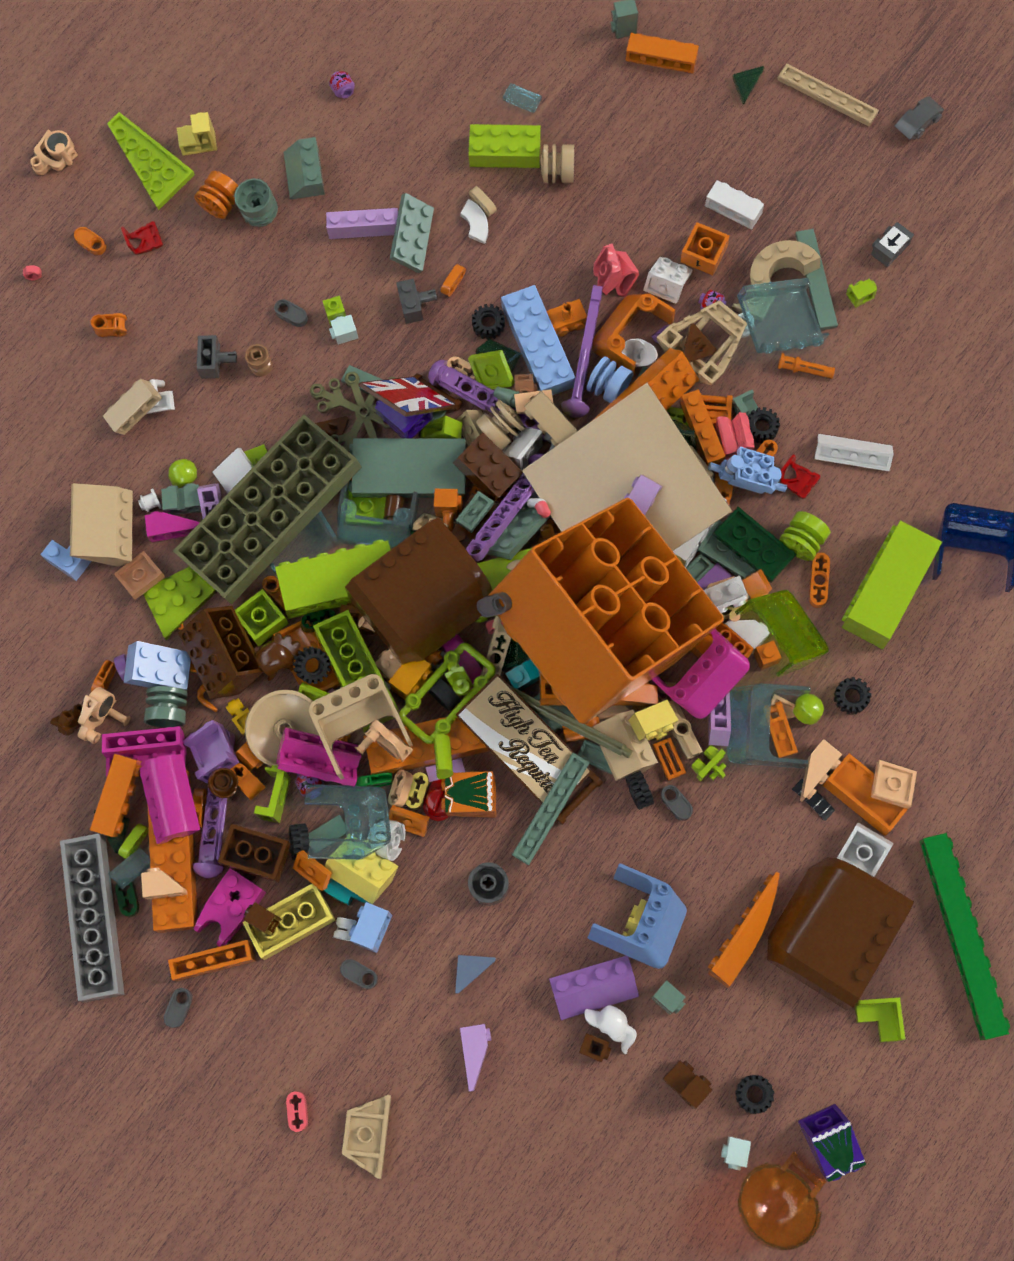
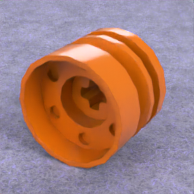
[194,170,238,219]

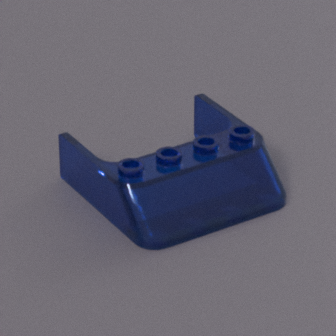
[932,503,1014,592]

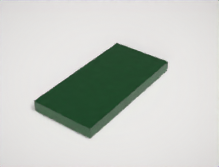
[713,507,797,583]

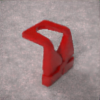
[121,221,163,255]
[779,454,821,499]

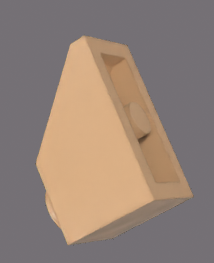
[141,868,188,900]

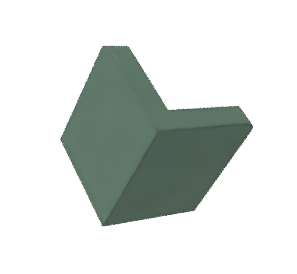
[732,390,758,416]

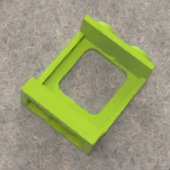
[254,765,291,824]

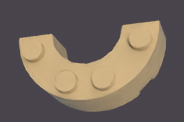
[750,240,820,298]

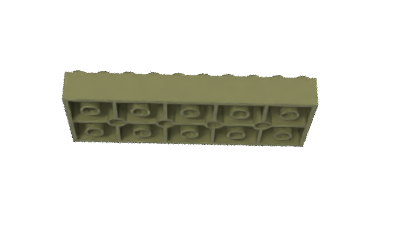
[173,415,362,605]

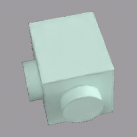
[329,315,358,345]
[721,1136,751,1171]

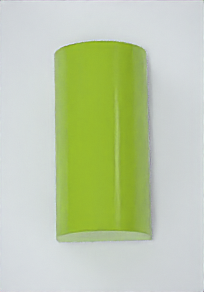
[434,734,453,779]

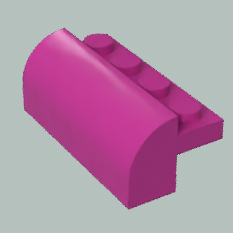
[102,726,187,777]
[276,728,361,787]
[139,754,200,844]

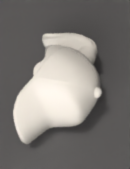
[621,339,658,367]
[584,1005,637,1054]

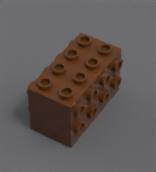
[178,606,264,700]

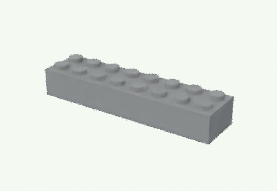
[60,833,125,1002]

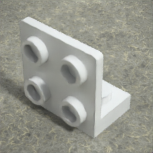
[643,257,693,304]
[704,575,749,613]

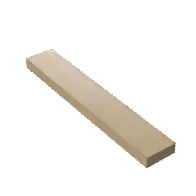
[777,64,879,127]

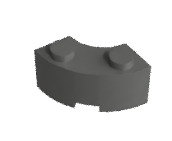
[895,96,945,140]

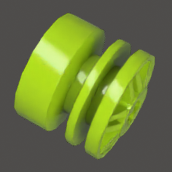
[779,511,831,561]

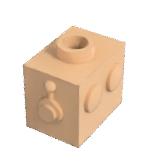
[375,650,402,681]

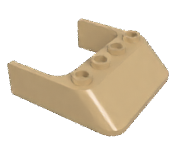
[309,674,413,780]

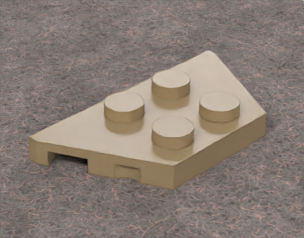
[342,1095,391,1179]

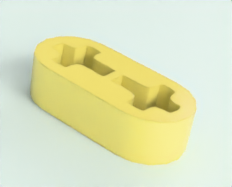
[406,772,429,810]

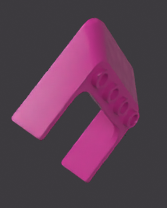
[651,629,750,719]

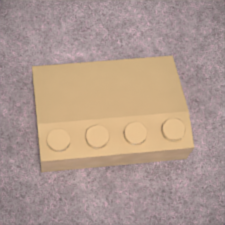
[70,483,133,567]

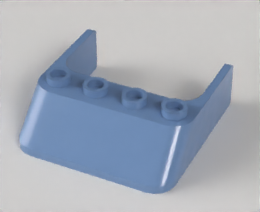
[588,864,687,969]

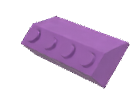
[549,956,639,1020]

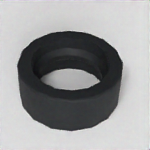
[428,678,461,711]

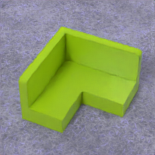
[855,997,905,1042]

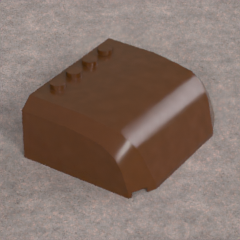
[345,517,493,665]
[766,857,914,1010]

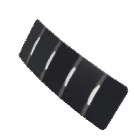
[792,779,835,821]

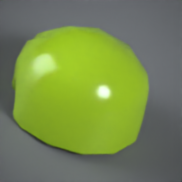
[168,459,197,488]
[793,693,824,725]

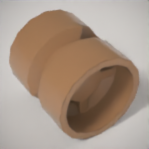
[245,344,273,377]

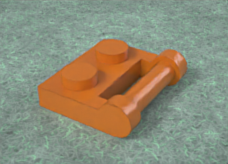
[701,395,733,426]

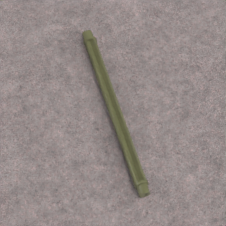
[509,685,633,758]

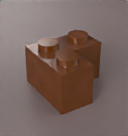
[662,1060,713,1109]

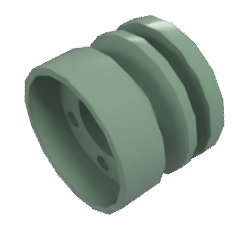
[234,178,278,227]
[144,686,188,728]

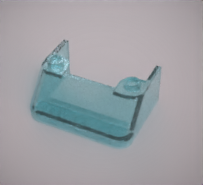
[337,482,420,549]

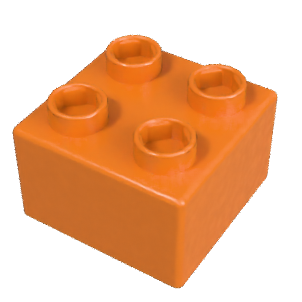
[489,498,724,724]

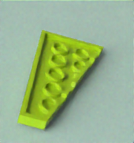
[107,112,195,211]
[143,567,216,640]

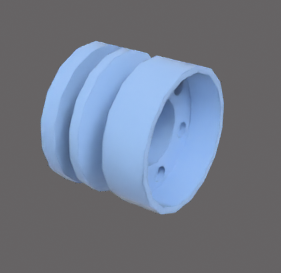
[587,356,633,403]

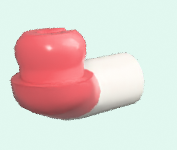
[527,498,551,518]

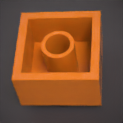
[680,222,730,276]

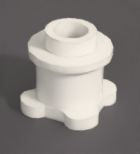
[138,489,162,513]

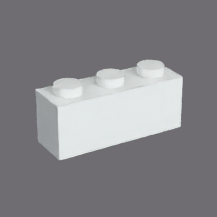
[705,180,764,230]

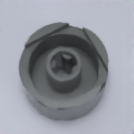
[468,862,509,906]

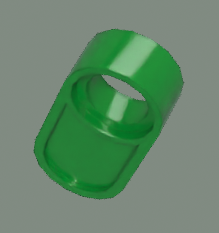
[354,773,393,790]

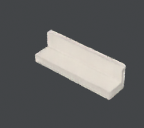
[815,434,893,471]

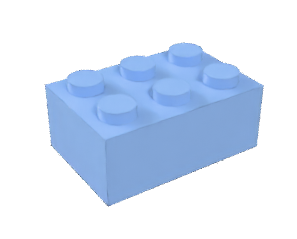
[124,641,191,690]

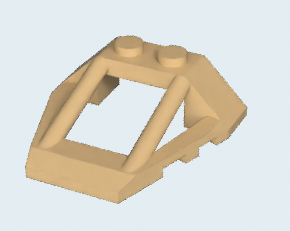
[657,301,747,385]

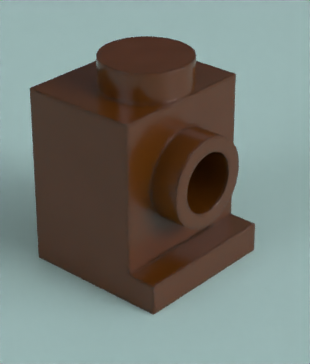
[579,1033,612,1063]

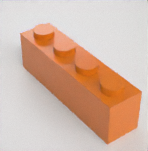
[626,33,699,73]
[680,389,726,466]
[90,754,142,837]
[168,940,256,981]

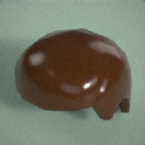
[208,768,238,798]

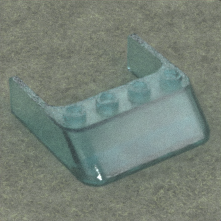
[727,683,811,768]
[304,784,391,860]

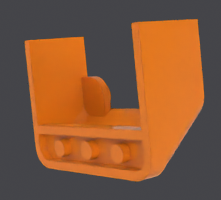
[592,294,676,376]

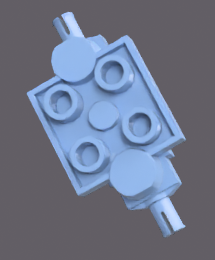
[708,447,787,494]

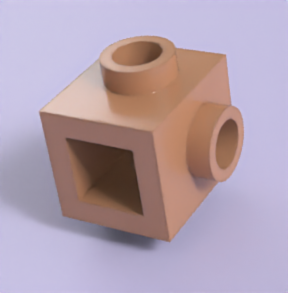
[511,374,538,394]

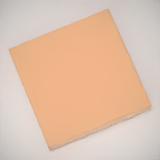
[871,760,917,809]

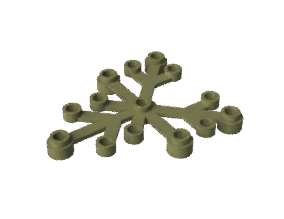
[310,372,395,452]

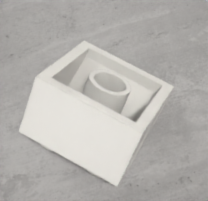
[503,427,543,470]
[837,823,893,877]

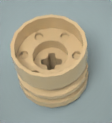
[541,144,574,183]
[476,400,526,450]

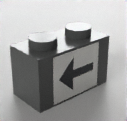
[871,222,914,268]

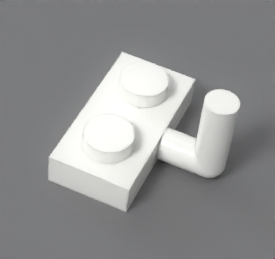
[147,379,175,414]

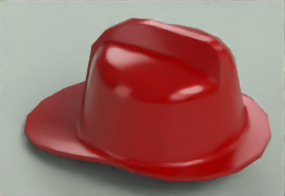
[423,779,450,821]

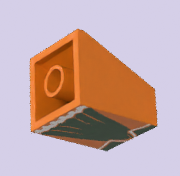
[441,771,496,818]

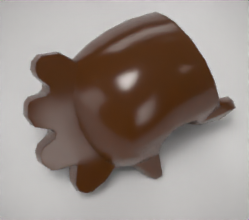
[255,633,300,681]

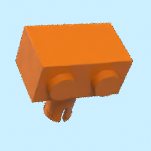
[547,299,587,337]
[434,488,463,532]

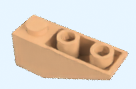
[800,739,842,802]

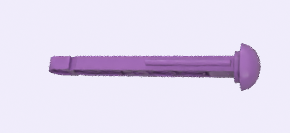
[561,285,603,418]
[428,359,546,441]
[466,453,544,562]
[193,729,235,878]

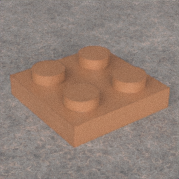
[114,551,165,600]

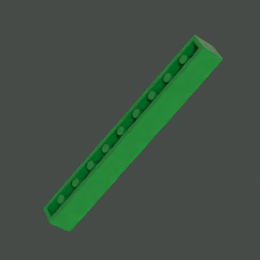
[919,833,1010,1041]

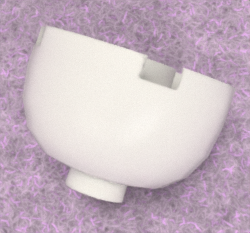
[369,820,406,861]

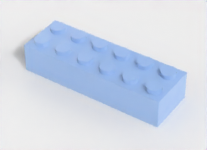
[501,285,575,395]

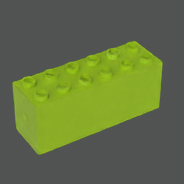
[841,520,942,649]
[275,539,391,619]

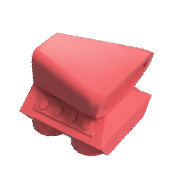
[593,243,639,297]
[714,412,755,460]

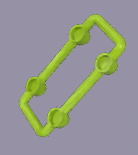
[399,643,496,744]

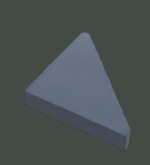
[455,955,496,994]

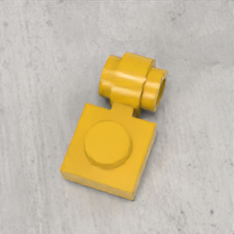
[226,698,250,736]

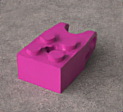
[194,868,266,947]

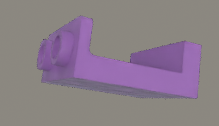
[183,720,239,784]

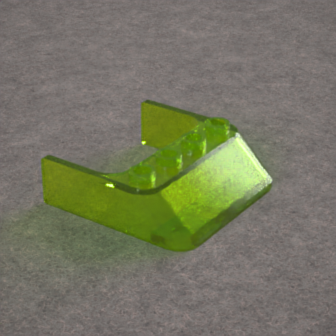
[735,590,829,677]

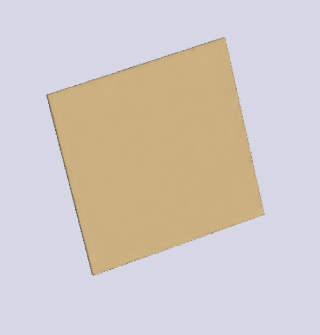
[522,383,732,551]

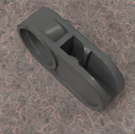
[274,299,308,327]
[477,592,512,617]
[661,785,693,821]
[340,959,378,989]
[164,988,193,1028]

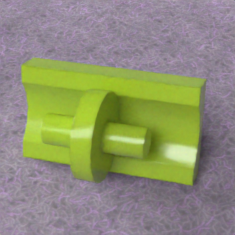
[445,661,473,696]
[691,745,726,782]

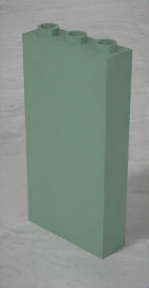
[349,438,466,498]

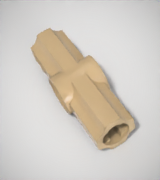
[669,701,703,760]

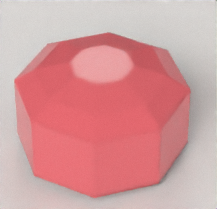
[23,265,42,281]

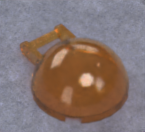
[738,1151,827,1251]

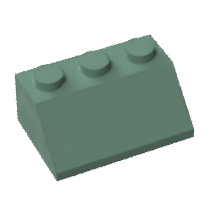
[284,137,325,200]

